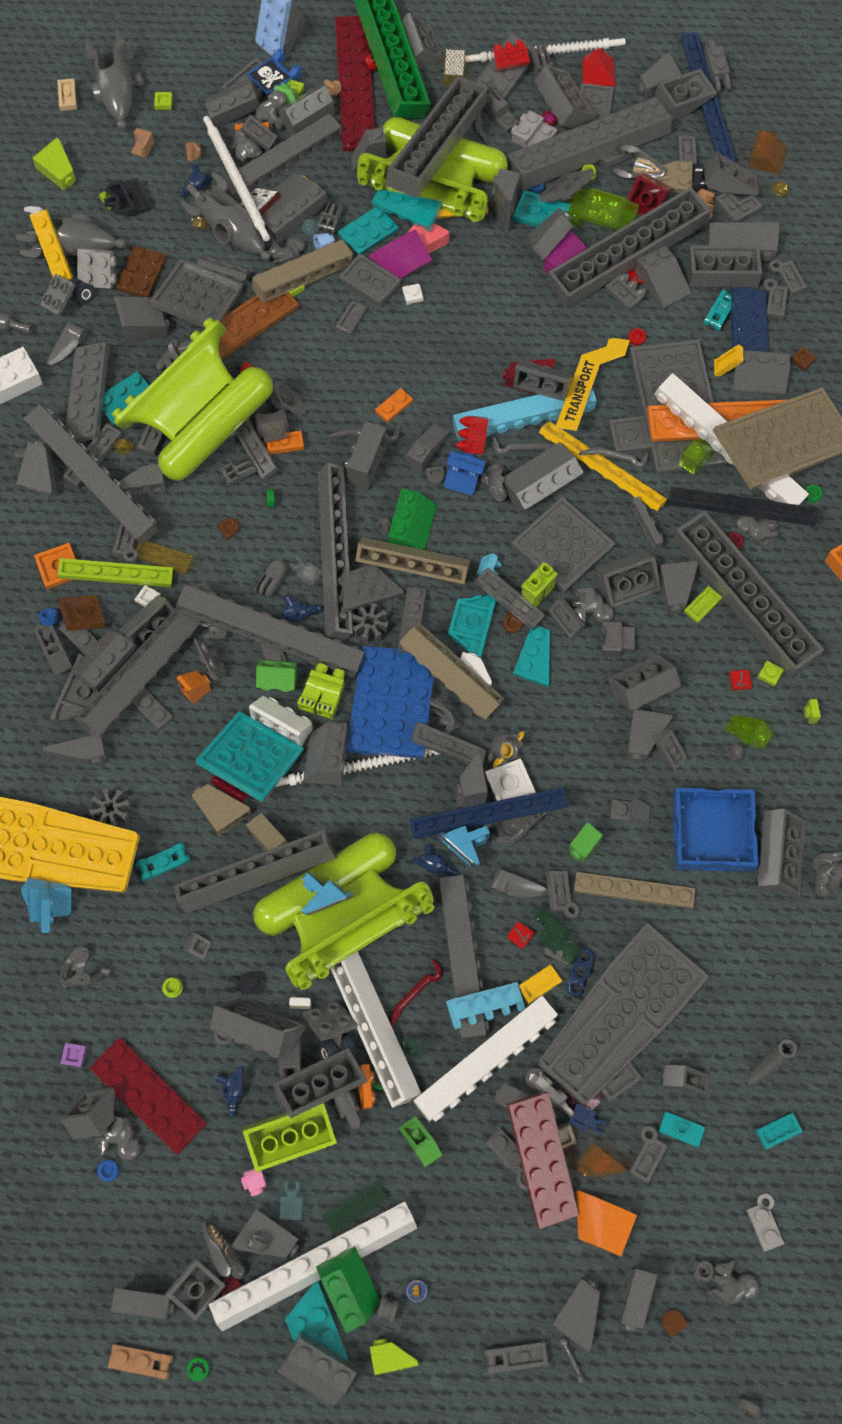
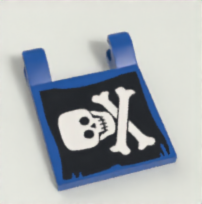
[247,49,302,96]

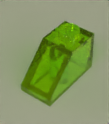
[679,438,713,474]
[724,715,773,749]

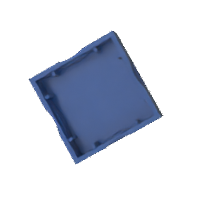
[672,788,758,872]

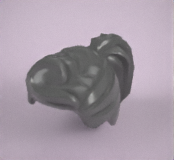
[227,130,262,161]
[481,463,508,501]
[813,851,842,897]

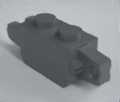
[704,40,731,92]

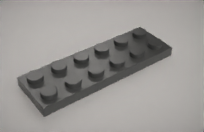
[65,342,109,442]

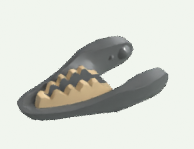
[613,145,665,178]
[202,1219,246,1279]

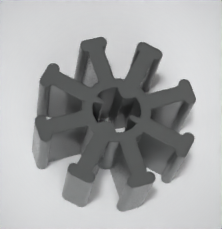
[352,603,388,645]
[89,789,132,827]

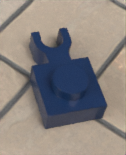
[567,1102,607,1135]

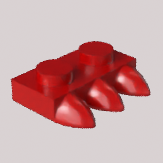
[493,39,530,71]
[456,416,489,454]

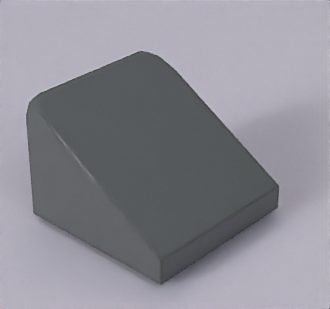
[182,933,212,960]

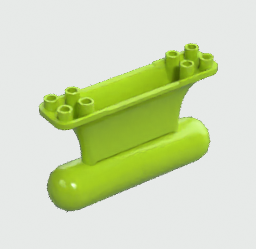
[357,117,508,222]
[112,317,273,481]
[253,832,434,990]

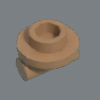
[324,79,342,97]
[186,142,201,161]

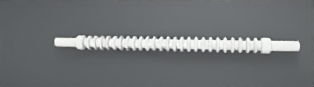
[465,38,626,63]
[203,116,270,241]
[275,748,440,787]

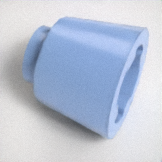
[313,233,335,249]

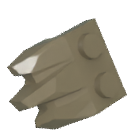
[655,161,692,196]

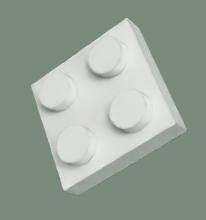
[485,758,536,801]

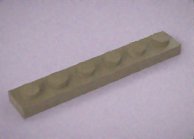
[574,872,695,909]

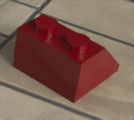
[624,173,673,216]

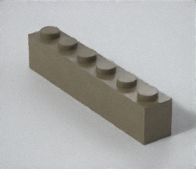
[252,240,353,303]
[356,537,470,584]
[399,621,504,719]

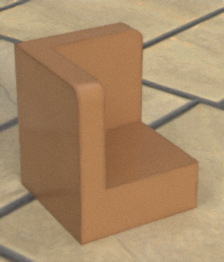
[131,128,154,158]

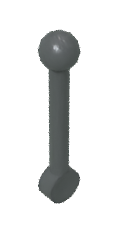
[560,1338,586,1383]

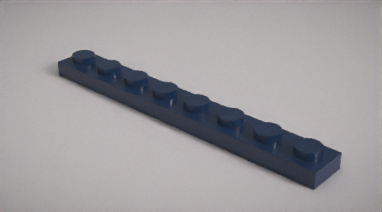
[410,787,568,840]

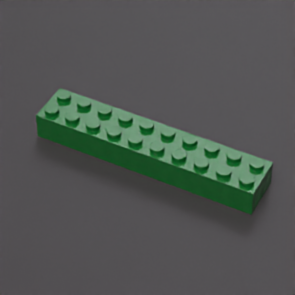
[354,0,431,119]

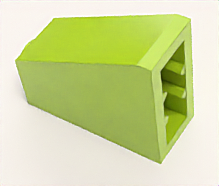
[33,138,76,190]

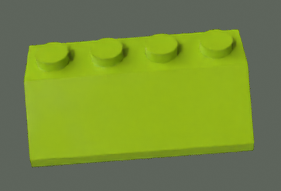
[243,1103,337,1172]

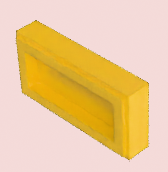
[714,344,743,377]
[519,964,562,1004]

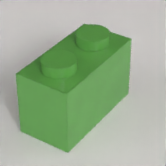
[256,660,297,692]

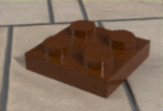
[59,595,105,631]

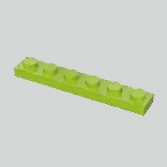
[58,558,173,587]

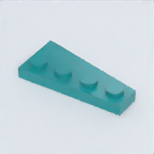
[372,190,442,232]

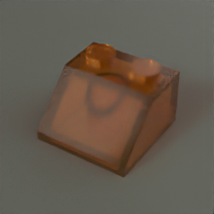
[748,129,787,175]

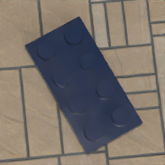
[731,286,768,352]

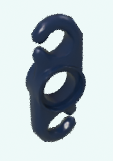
[566,948,594,997]

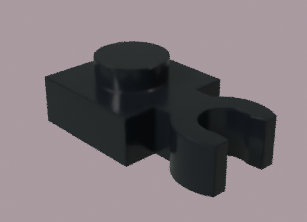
[693,164,706,193]
[227,972,263,995]

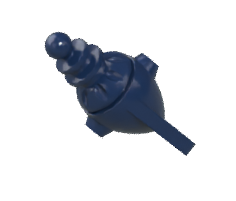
[179,163,213,197]
[282,595,322,623]
[412,844,458,876]
[216,1066,244,1118]

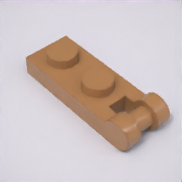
[108,1344,173,1380]

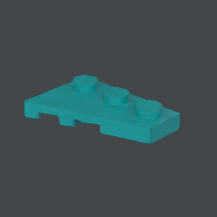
[513,625,550,687]

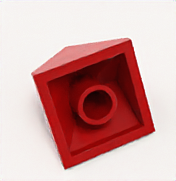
[581,47,615,87]

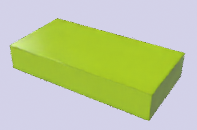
[684,586,723,624]

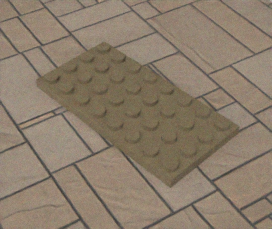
[712,388,842,490]

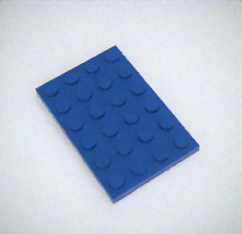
[346,646,434,759]

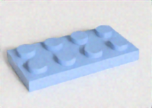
[255,0,292,57]

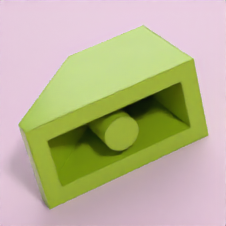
[370,1339,418,1375]

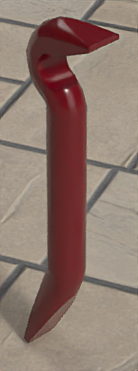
[391,958,442,1028]

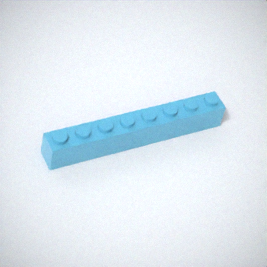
[453,389,596,442]

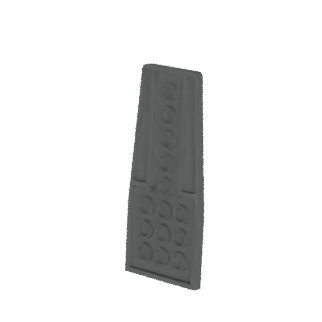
[538,923,710,1105]

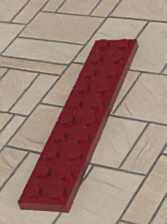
[335,16,375,152]

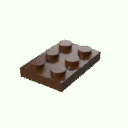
[115,246,167,298]

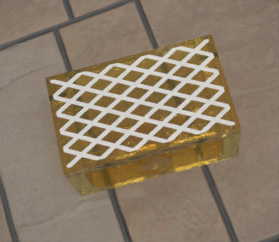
[443,49,465,86]

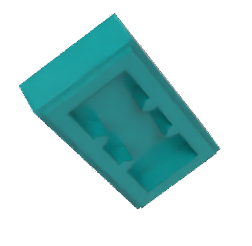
[658,1112,705,1148]
[755,1113,803,1150]

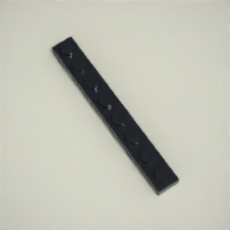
[668,487,818,526]

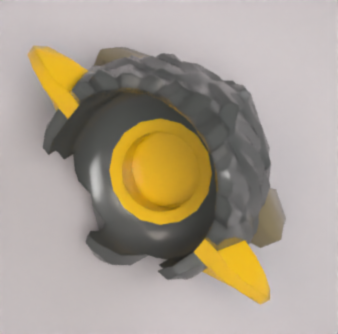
[488,731,524,768]

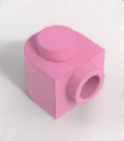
[241,1168,267,1197]

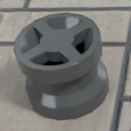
[376,1296,399,1323]

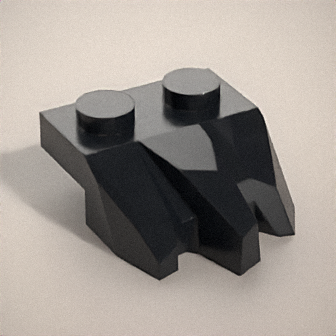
[104,178,151,215]

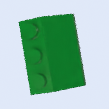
[388,488,437,550]
[316,1246,381,1333]

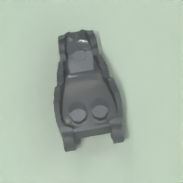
[483,811,551,847]

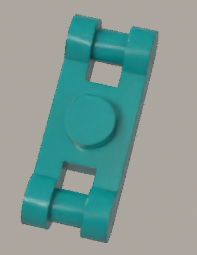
[703,289,731,331]
[135,843,191,882]

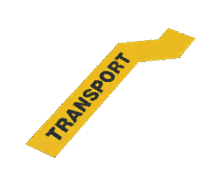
[555,338,630,431]

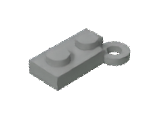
[530,1075,574,1117]
[746,1194,784,1252]

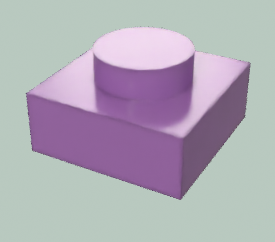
[60,1043,87,1068]

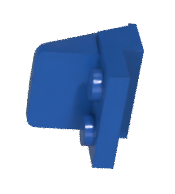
[444,451,486,495]

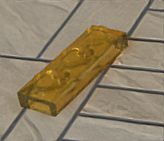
[136,542,193,574]

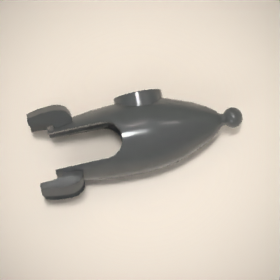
[85,29,134,130]
[181,172,271,261]
[15,206,126,258]

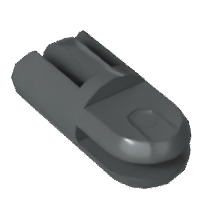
[254,560,287,599]

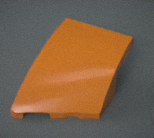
[575,1190,637,1257]

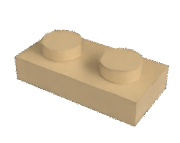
[58,79,77,111]

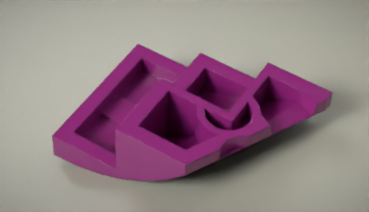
[368,229,432,279]

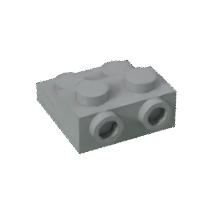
[511,111,558,148]
[77,248,116,289]

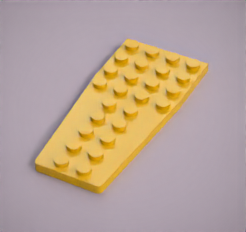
[0,797,140,893]

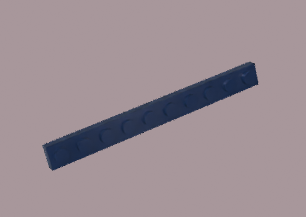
[680,32,737,163]

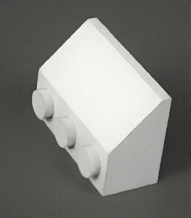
[249,696,313,747]

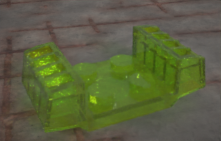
[568,188,639,232]

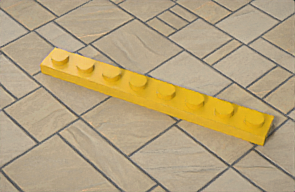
[539,421,667,511]

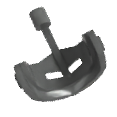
[429,698,460,734]
[59,946,110,988]

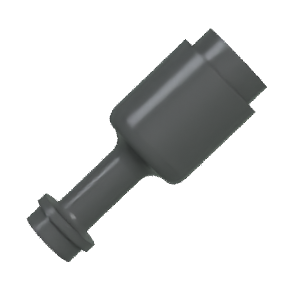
[0,312,33,335]

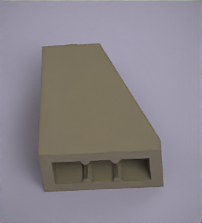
[191,784,252,837]
[246,813,287,851]

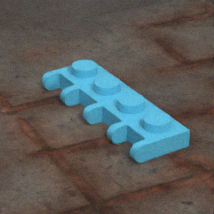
[446,982,525,1029]

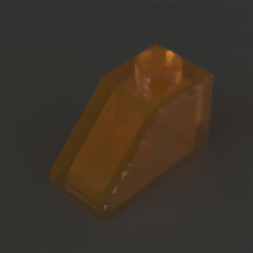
[575,1143,627,1178]

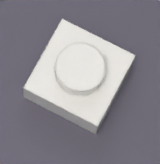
[402,284,423,304]

